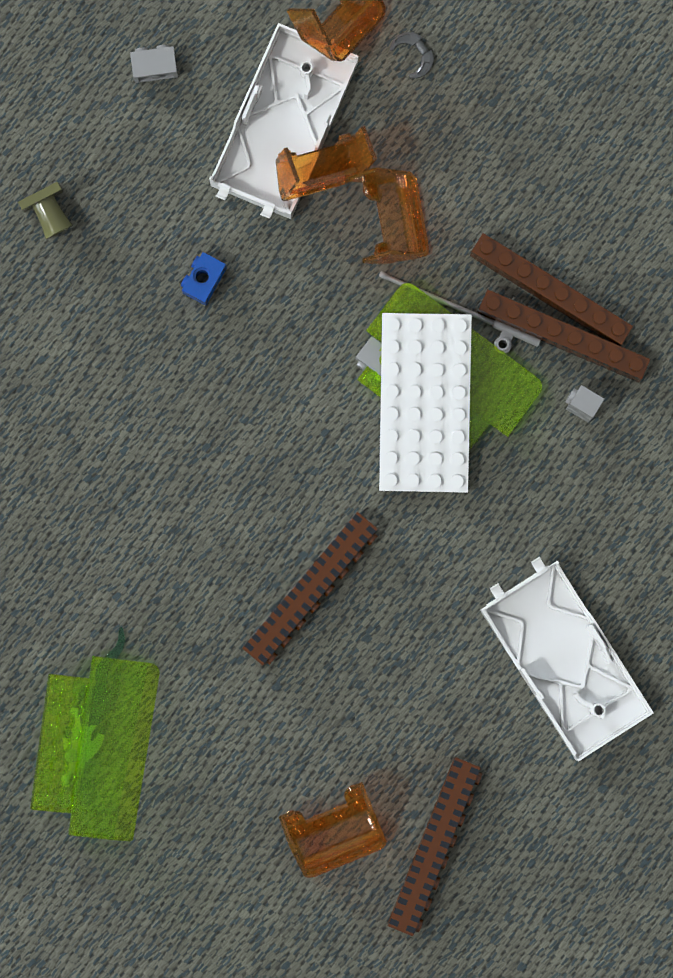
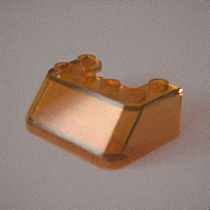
[279,782,387,878]

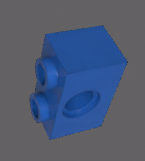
[181,252,227,306]

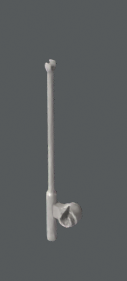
[379,271,541,355]

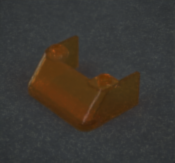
[287,0,386,62]
[275,126,377,201]
[348,167,429,264]

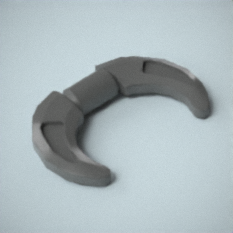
[390,32,434,78]

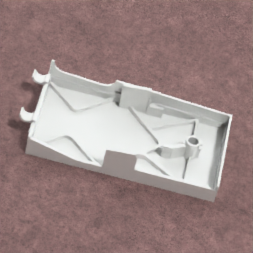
[209,23,359,219]
[480,557,654,761]

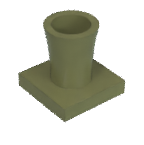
[18,182,73,239]

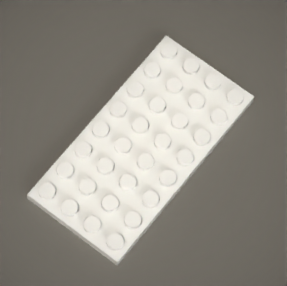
[379,313,472,493]

